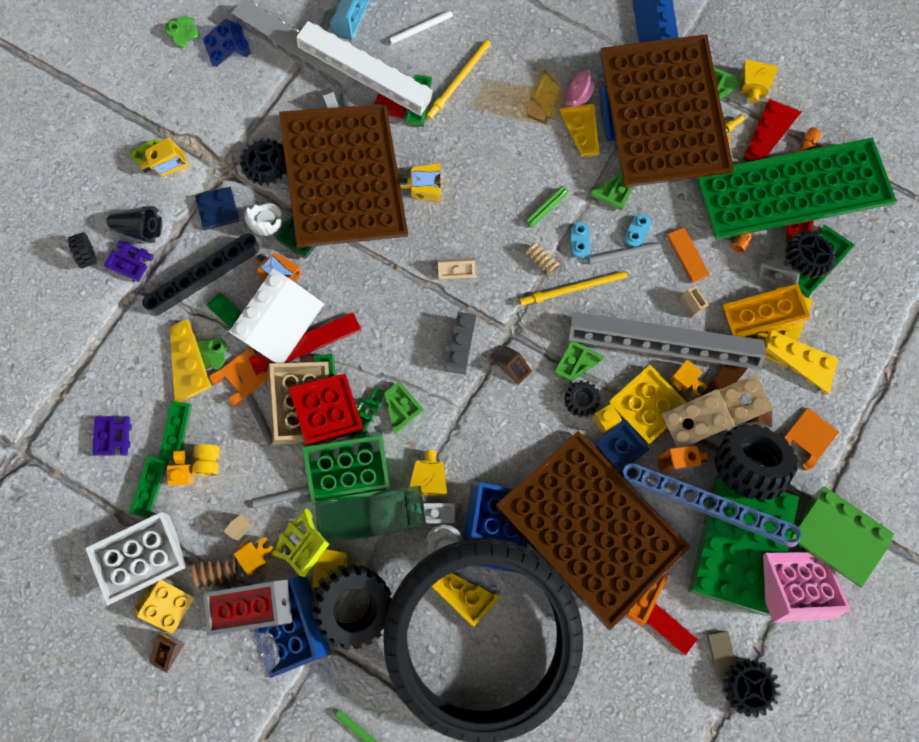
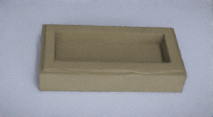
[707,631,737,677]

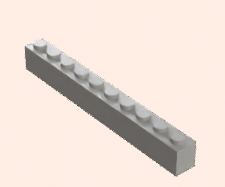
[568,312,766,370]

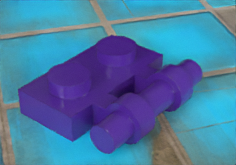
[104,241,154,282]
[92,416,132,456]

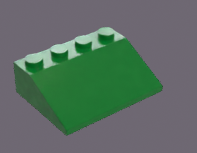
[302,431,391,505]

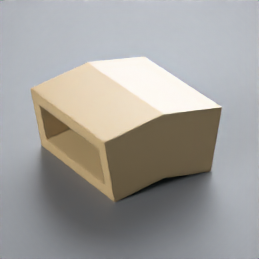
[680,286,709,318]
[223,514,254,541]

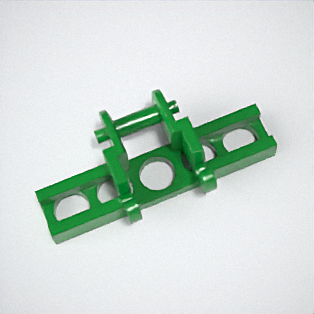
[355,387,385,434]

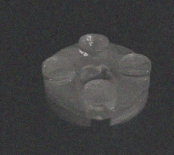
[238,632,280,676]

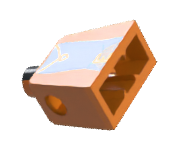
[255,253,302,282]
[656,446,708,475]

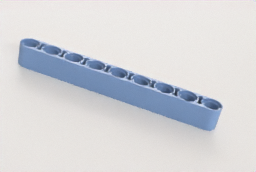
[623,463,801,547]

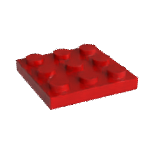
[288,373,363,446]

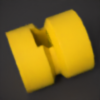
[192,444,220,476]

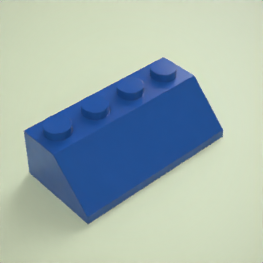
[632,0,679,43]

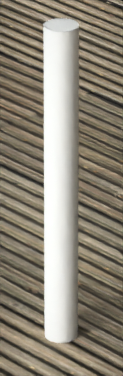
[389,10,453,45]

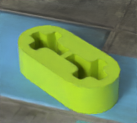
[131,139,161,166]

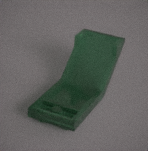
[315,486,427,543]

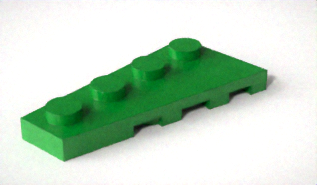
[798,224,855,298]

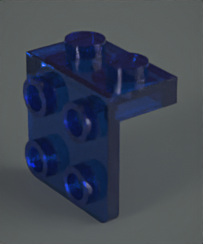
[203,18,251,67]

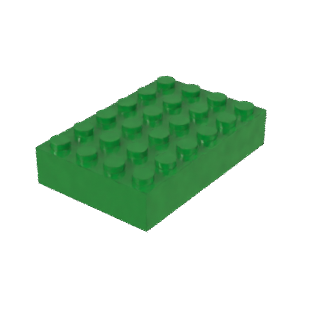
[688,475,799,616]

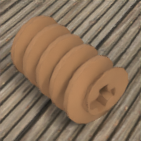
[192,557,238,588]

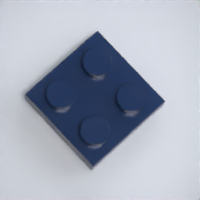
[195,186,240,231]
[594,419,650,473]

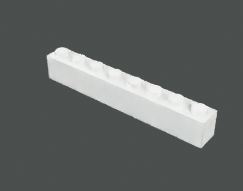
[297,21,432,116]

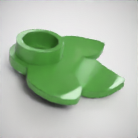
[165,16,200,48]
[197,338,227,370]

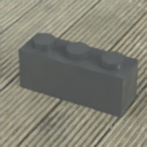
[447,311,476,375]

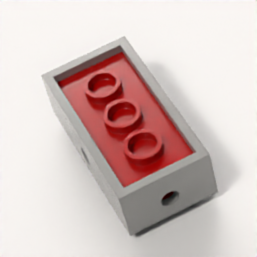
[203,580,292,636]

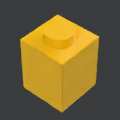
[592,404,622,434]

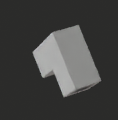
[319,87,339,108]

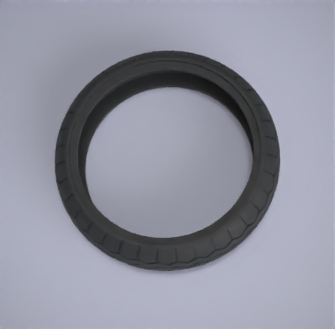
[383,538,583,742]

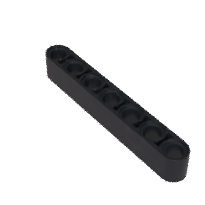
[142,233,260,316]

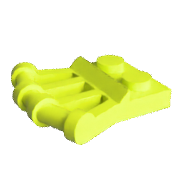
[271,509,329,577]

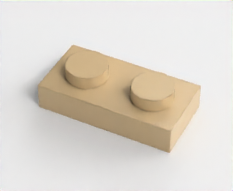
[438,258,476,280]

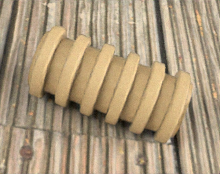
[526,242,559,275]

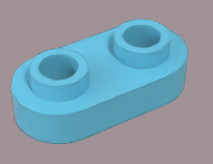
[624,214,651,248]
[570,222,590,259]

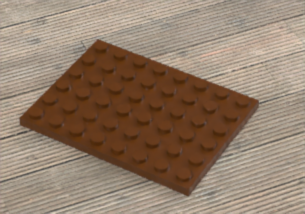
[600,34,734,188]
[279,104,408,248]
[495,431,690,630]

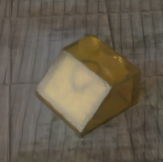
[527,69,563,125]

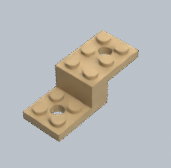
[662,374,774,448]

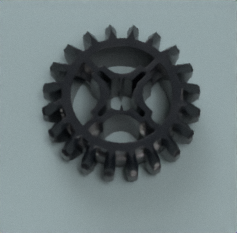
[240,137,287,186]
[784,230,837,279]
[722,658,781,718]

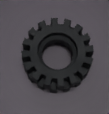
[67,232,97,269]
[564,380,601,417]

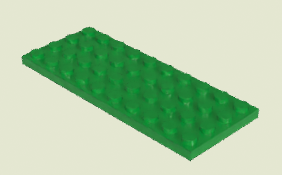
[696,137,897,240]

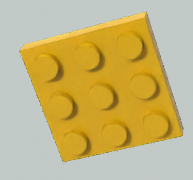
[608,365,687,445]

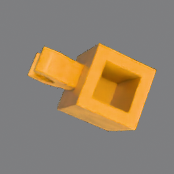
[669,360,707,398]
[167,451,194,486]
[234,537,274,575]

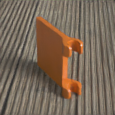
[209,347,268,407]
[783,407,839,471]

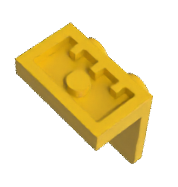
[133,579,194,634]

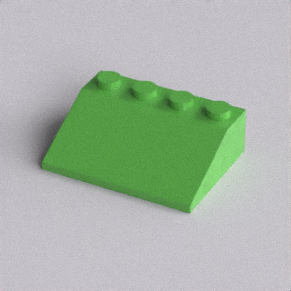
[791,486,894,588]

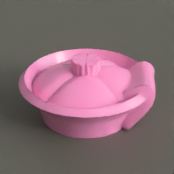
[565,70,595,106]

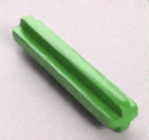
[526,186,568,227]

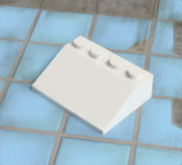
[229,268,324,363]
[85,512,186,605]

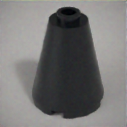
[106,206,162,243]

